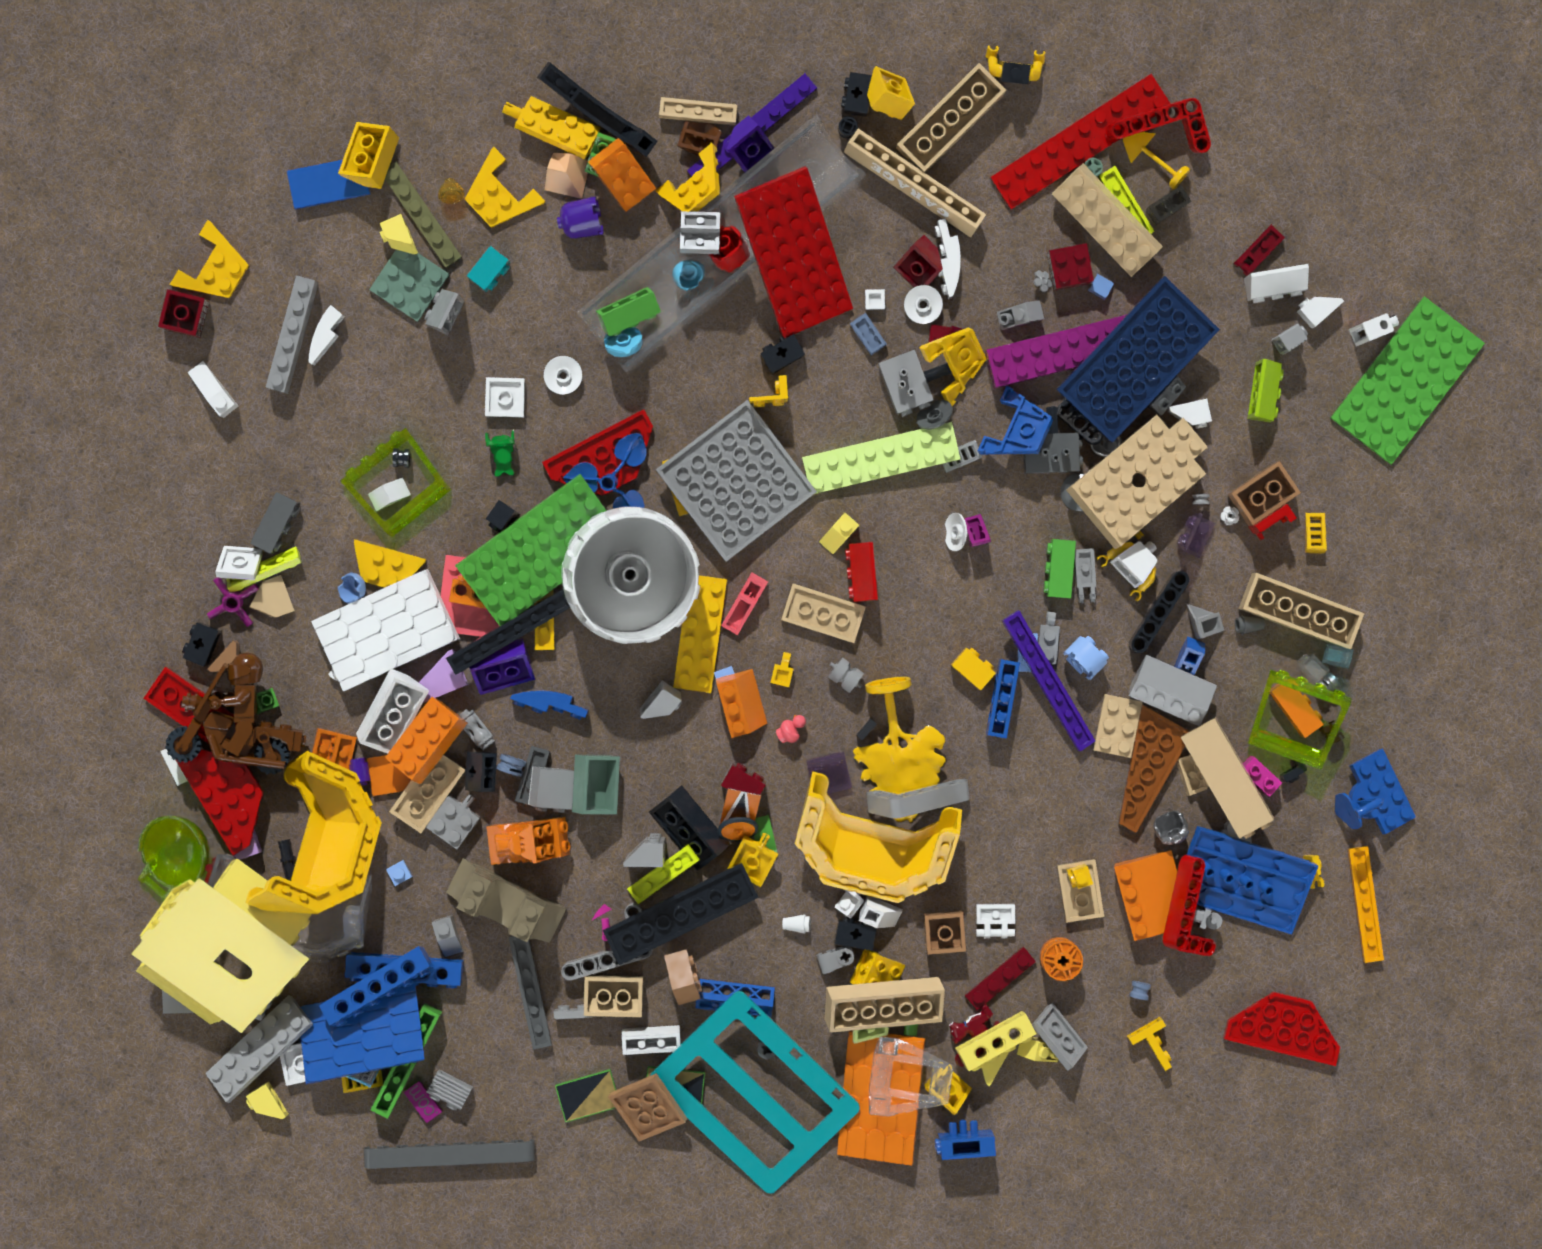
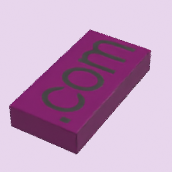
[404,1080,443,1123]

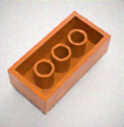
[385,696,468,784]

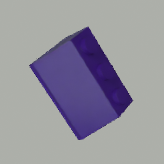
[469,638,535,695]

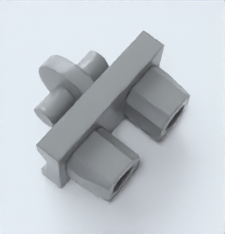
[1194,908,1222,929]

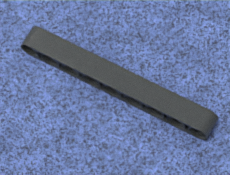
[364,1139,535,1169]

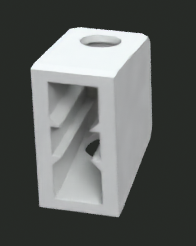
[1349,313,1399,347]

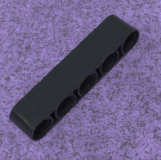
[1129,571,1189,653]

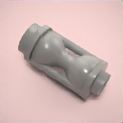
[459,709,495,750]

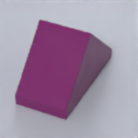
[964,514,991,548]

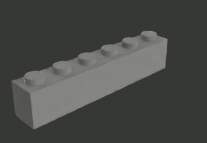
[266,275,319,394]

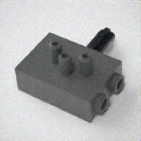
[1024,406,1083,474]

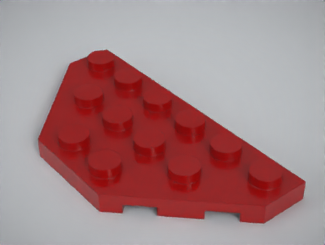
[542,409,653,496]
[175,749,264,855]
[1223,991,1340,1066]

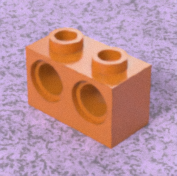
[449,575,486,608]

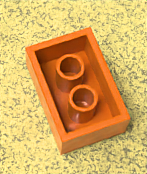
[588,138,656,212]

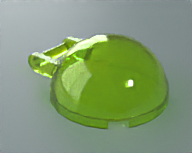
[138,815,210,902]

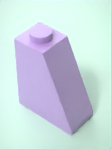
[419,649,469,702]

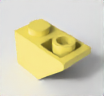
[1017,1037,1058,1062]

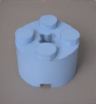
[1063,636,1109,680]

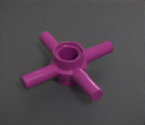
[207,577,259,627]

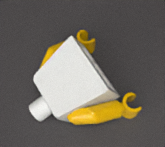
[1097,541,1157,601]

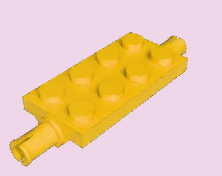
[502,96,601,160]

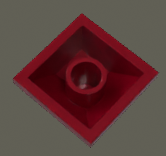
[893,235,943,287]

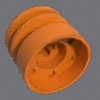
[1039,937,1083,981]

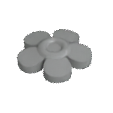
[1034,270,1052,292]

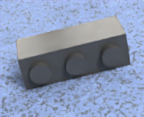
[250,492,300,554]

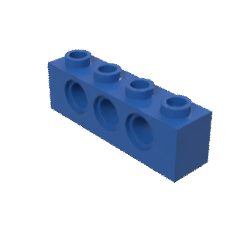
[986,659,1020,739]

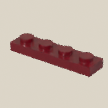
[965,946,1036,1010]

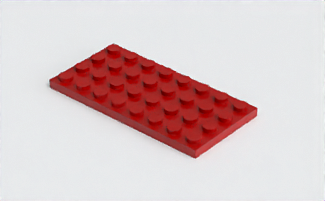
[734,166,853,338]

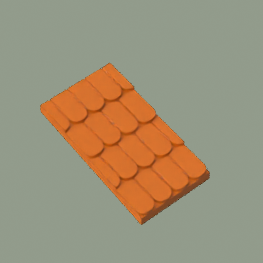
[837,1030,925,1166]

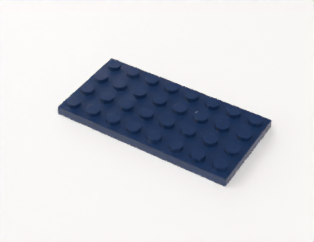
[1056,276,1220,443]

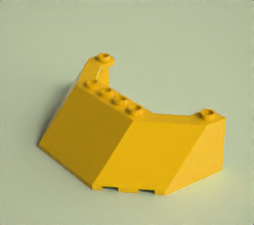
[245,751,382,914]
[795,771,962,903]

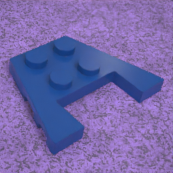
[977,386,1053,455]

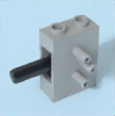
[878,350,951,417]

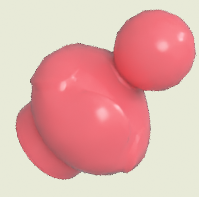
[776,715,806,743]

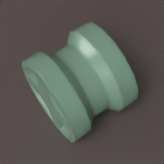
[1084,158,1103,177]

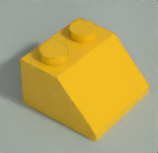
[867,66,915,120]

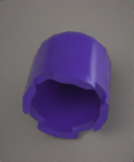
[557,196,604,239]

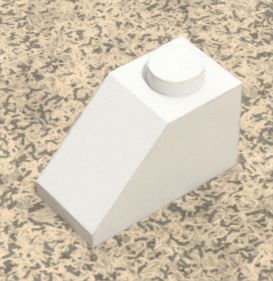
[1297,297,1344,328]
[1167,399,1212,429]

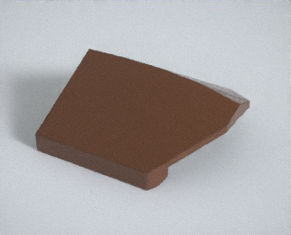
[677,121,722,156]

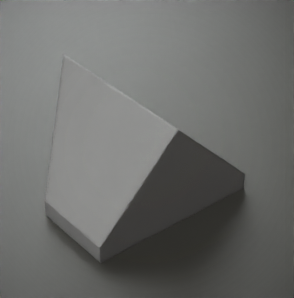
[1186,603,1224,639]

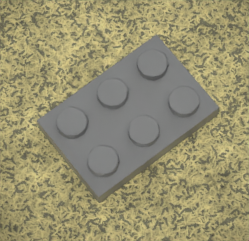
[1032,1003,1088,1071]

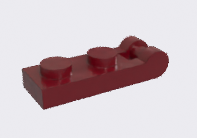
[1233,224,1285,276]

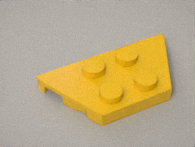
[354,539,426,588]

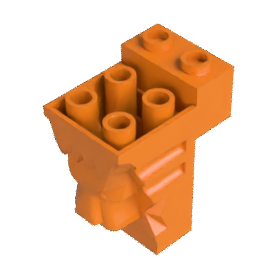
[486,817,570,865]

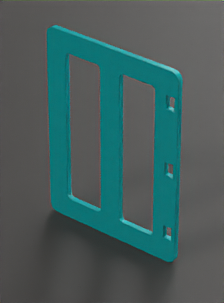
[650,991,860,1194]

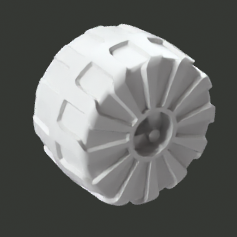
[561,507,700,644]

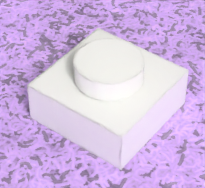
[865,289,885,310]

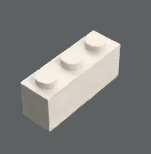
[622,1025,681,1055]

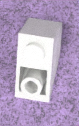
[859,896,903,928]

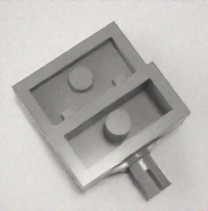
[426,794,481,849]

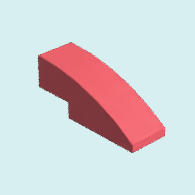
[721,573,768,635]

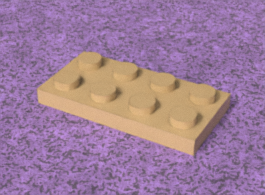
[781,584,866,643]
[389,755,465,833]

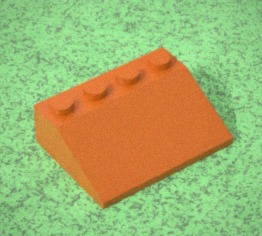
[1114,850,1177,941]

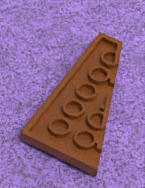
[1118,705,1190,833]

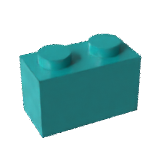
[467,246,510,292]

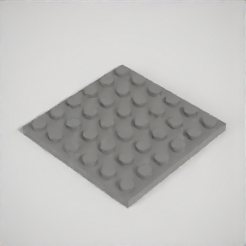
[656,400,817,562]

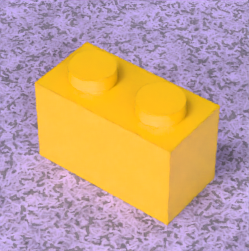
[951,647,996,690]

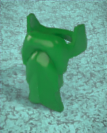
[485,430,515,477]

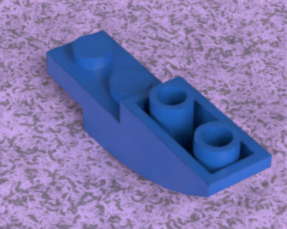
[510,690,589,720]

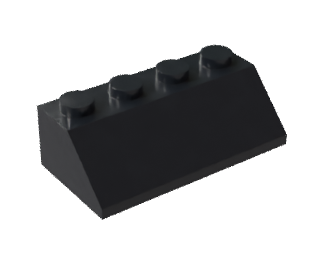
[649,785,730,871]

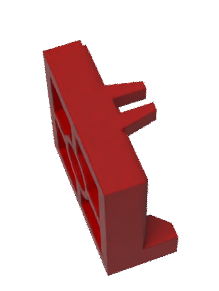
[1248,504,1297,540]

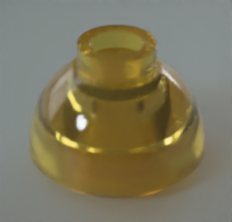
[438,178,465,204]

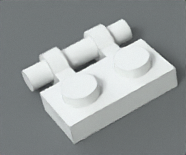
[976,904,1015,939]

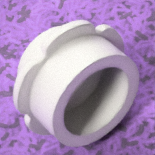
[1221,506,1239,525]

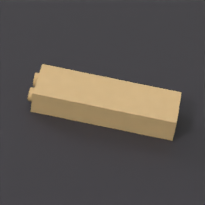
[1181,717,1274,839]

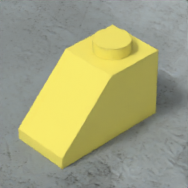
[380,214,418,255]
[819,513,859,554]
[246,1081,289,1119]

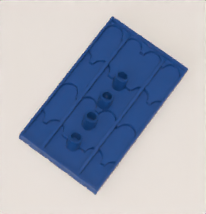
[1186,826,1318,935]
[300,983,425,1085]

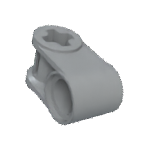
[816,946,854,974]

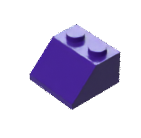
[727,115,777,175]

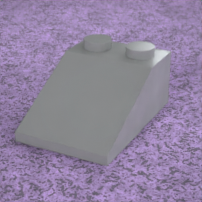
[424,289,465,336]

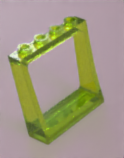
[340,428,452,537]
[1248,669,1352,770]

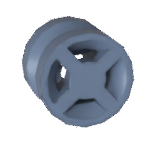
[1129,981,1151,1000]

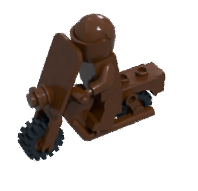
[165,653,307,774]

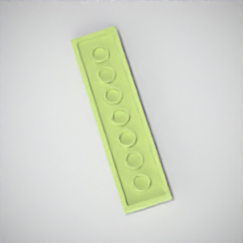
[802,422,960,494]

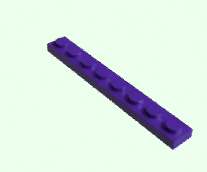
[687,73,817,177]
[1001,610,1095,751]

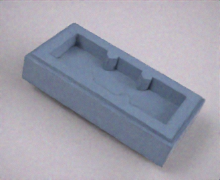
[850,313,887,356]

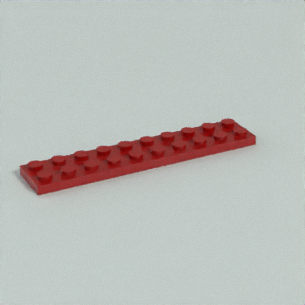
[990,73,1170,210]

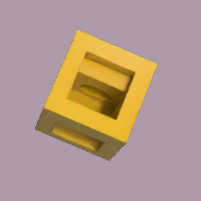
[1066,864,1093,889]

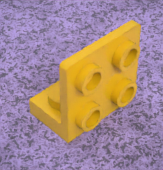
[749,375,788,407]
[850,949,905,985]

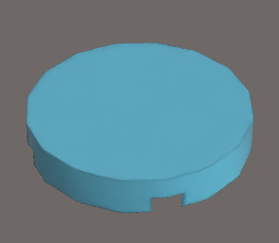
[604,327,643,357]

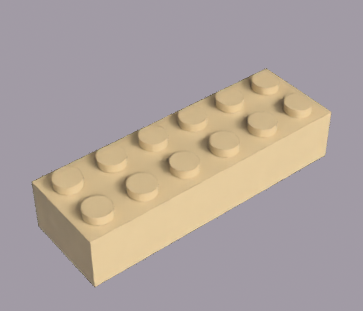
[896,63,1006,173]
[1052,163,1163,277]
[1239,573,1364,650]
[825,977,945,1032]

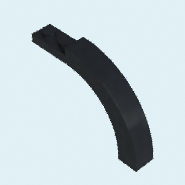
[537,62,658,157]

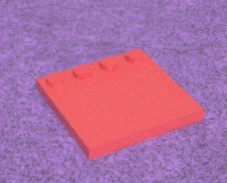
[441,555,499,637]

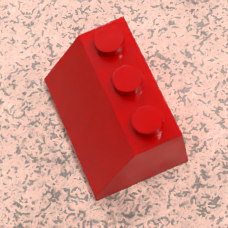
[845,542,878,602]

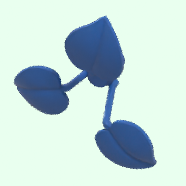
[563,433,647,509]

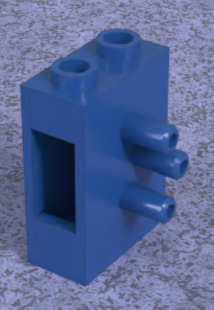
[935,1120,996,1160]

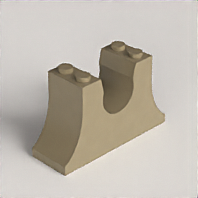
[446,858,567,943]

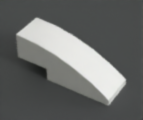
[309,305,345,366]

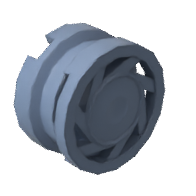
[496,754,526,777]

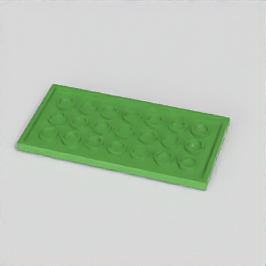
[1330,296,1485,465]
[455,474,606,626]

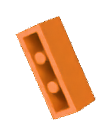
[1268,678,1324,738]

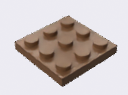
[608,1073,687,1141]

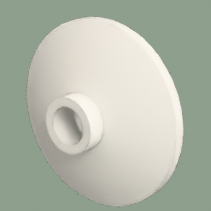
[904,285,943,324]
[544,356,582,394]
[945,513,967,551]

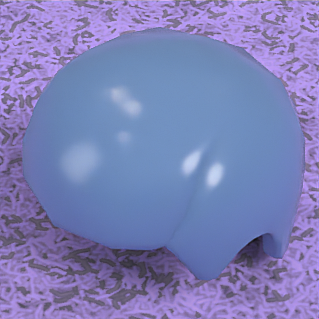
[338,572,366,604]

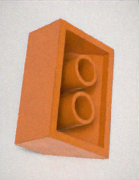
[716,669,767,738]

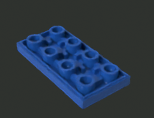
[287,160,371,210]

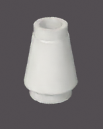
[782,915,811,934]

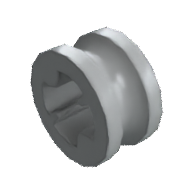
[1192,494,1210,505]

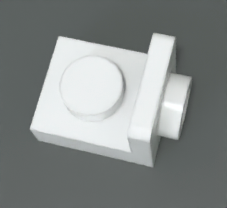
[835,890,864,919]

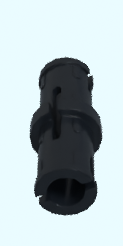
[278,839,296,879]

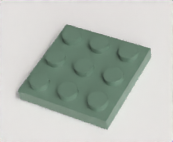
[369,250,450,322]

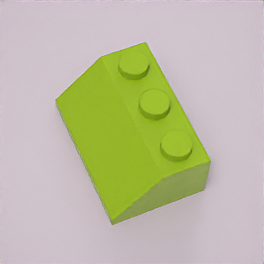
[1247,359,1284,422]

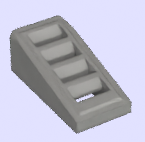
[943,440,983,473]

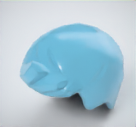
[672,260,705,291]

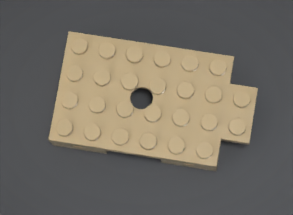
[1066,415,1207,549]

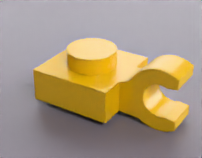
[770,652,794,687]
[1303,855,1324,889]

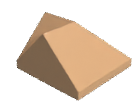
[545,153,588,199]

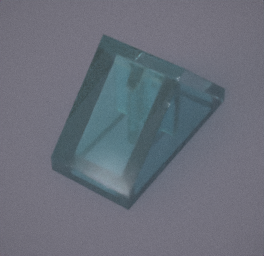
[1322,644,1354,669]

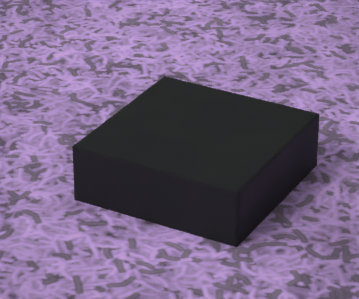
[856,718,876,740]

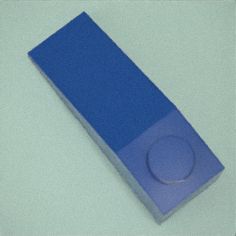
[1174,636,1205,675]

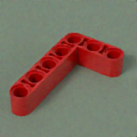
[1107,98,1211,153]
[1162,855,1216,956]

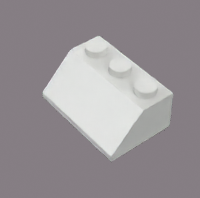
[1244,264,1309,303]

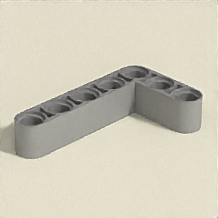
[866,779,970,818]
[561,903,653,980]

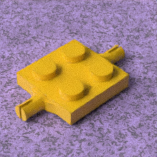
[727,833,778,887]

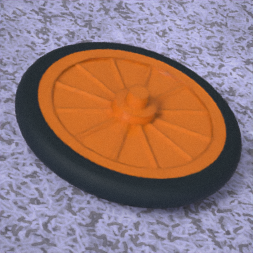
[718,817,758,841]

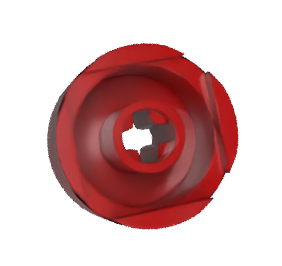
[708,225,750,272]

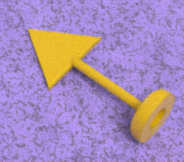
[1123,132,1191,190]

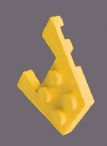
[655,143,720,212]
[465,147,545,228]
[170,220,249,298]
[919,327,987,406]

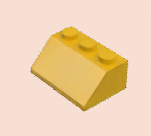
[338,122,399,189]

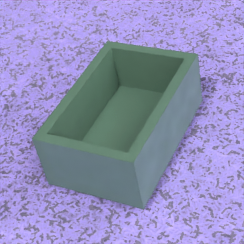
[572,754,620,814]

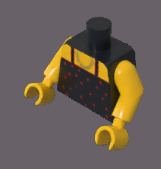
[985,45,1045,84]

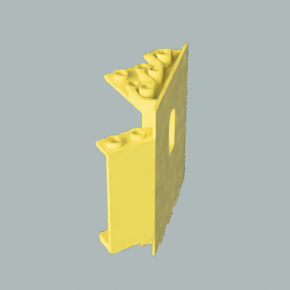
[132,859,311,1033]

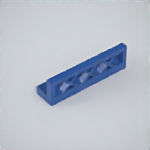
[695,979,775,1017]

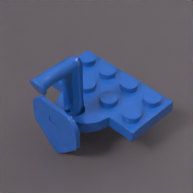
[1335,748,1416,834]

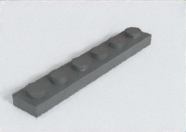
[509,936,552,1050]

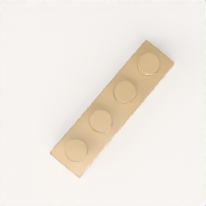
[659,97,737,126]

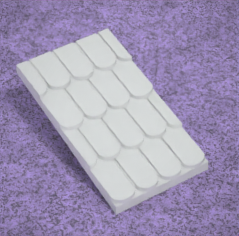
[311,569,460,691]

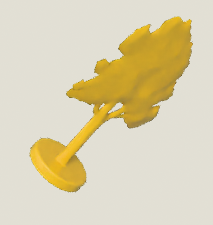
[853,677,946,822]

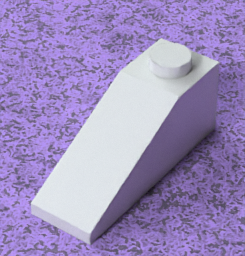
[188,361,238,418]

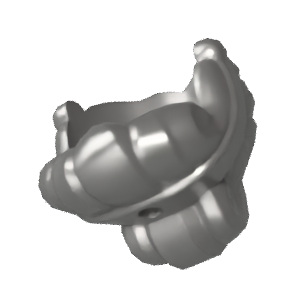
[1153,810,1189,845]

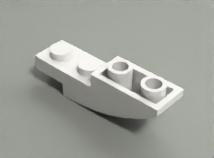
[934,219,961,299]

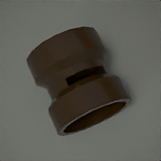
[1319,720,1345,746]

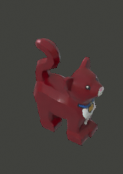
[949,1004,1000,1067]

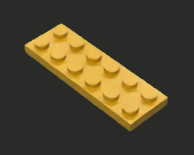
[673,575,727,693]

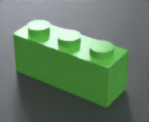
[596,287,661,336]
[1043,539,1076,598]

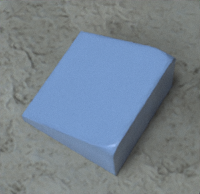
[1088,274,1114,300]

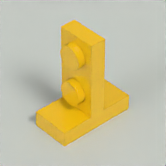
[1127,1017,1172,1071]

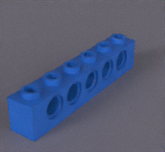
[319,946,434,1027]
[345,952,464,988]

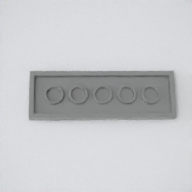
[205,995,313,1103]

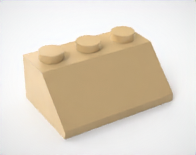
[584,975,644,1017]

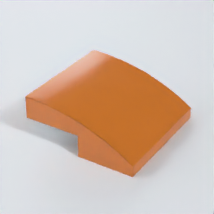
[311,728,357,769]

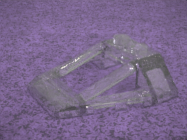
[869,1037,953,1116]

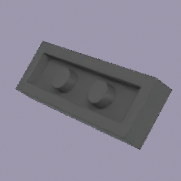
[515,746,550,806]

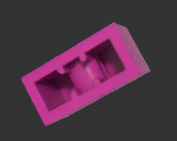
[1243,756,1282,797]

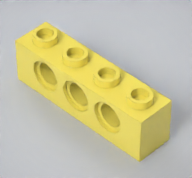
[955,1011,1036,1071]

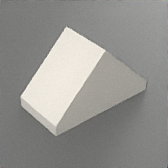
[368,478,411,512]

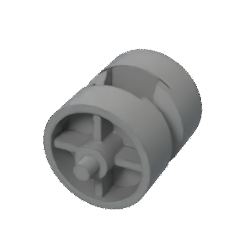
[828,657,864,693]

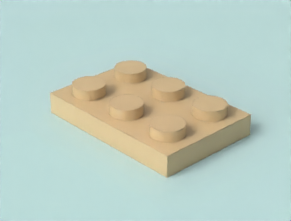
[1093,694,1143,758]
[1057,859,1104,923]

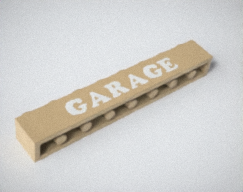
[844,129,986,237]

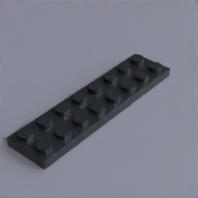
[603,862,759,965]

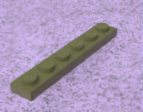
[385,162,462,268]

